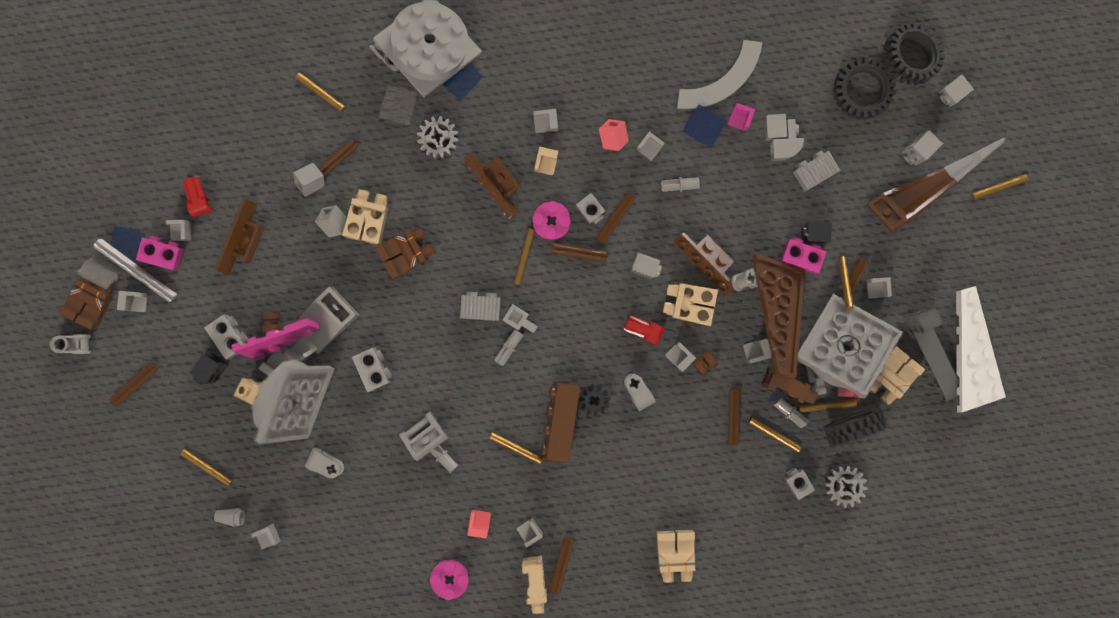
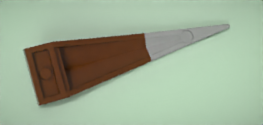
[867,138,1005,233]

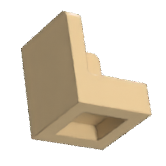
[534,147,558,175]

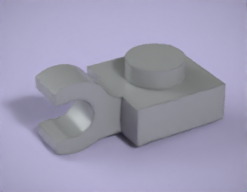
[503,304,538,333]
[805,365,827,395]

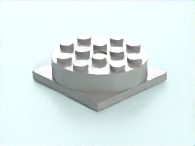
[373,0,482,98]
[797,294,903,399]
[252,360,334,444]

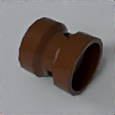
[261,313,281,332]
[692,350,718,377]

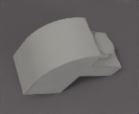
[770,119,804,161]

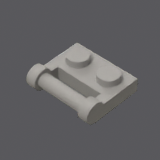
[399,412,448,461]

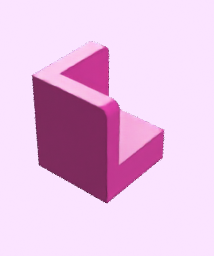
[727,103,755,131]

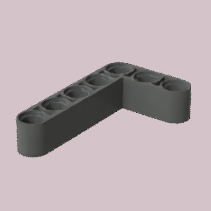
[903,309,960,402]

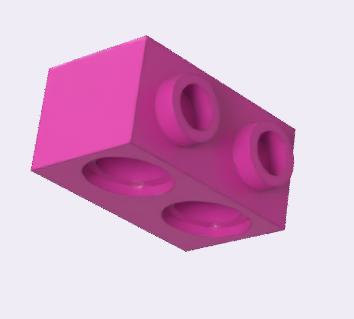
[136,236,185,271]
[779,237,826,274]

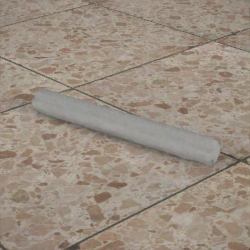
[93,239,177,302]

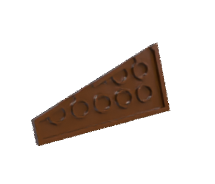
[752,254,805,380]

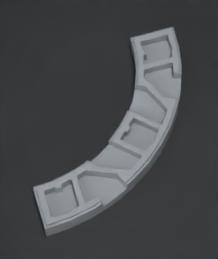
[677,40,763,110]

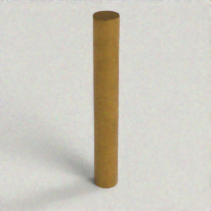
[295,72,346,112]
[971,174,1029,200]
[514,228,535,285]
[838,256,854,310]
[798,399,857,413]
[748,417,802,453]
[489,432,543,464]
[180,449,233,487]

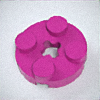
[533,201,571,240]
[430,560,469,600]

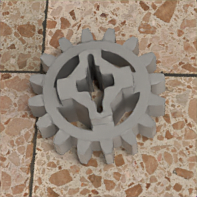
[417,116,459,159]
[824,465,868,508]

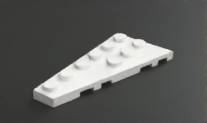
[956,286,1005,413]

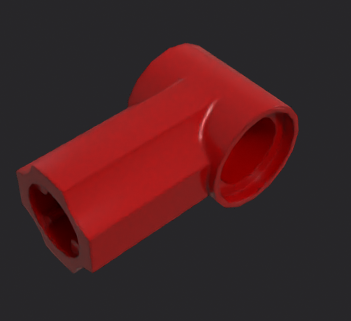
[182,177,212,217]
[624,315,665,346]

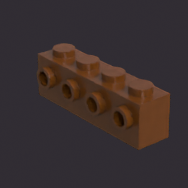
[540,382,580,463]

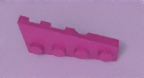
[232,318,320,360]

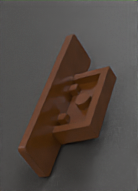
[463,154,521,219]
[215,199,264,274]
[673,232,734,296]

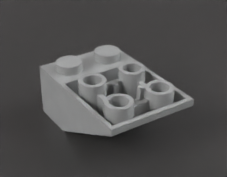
[296,287,359,354]

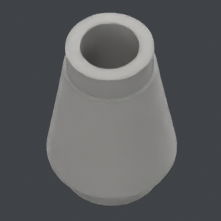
[214,508,245,528]

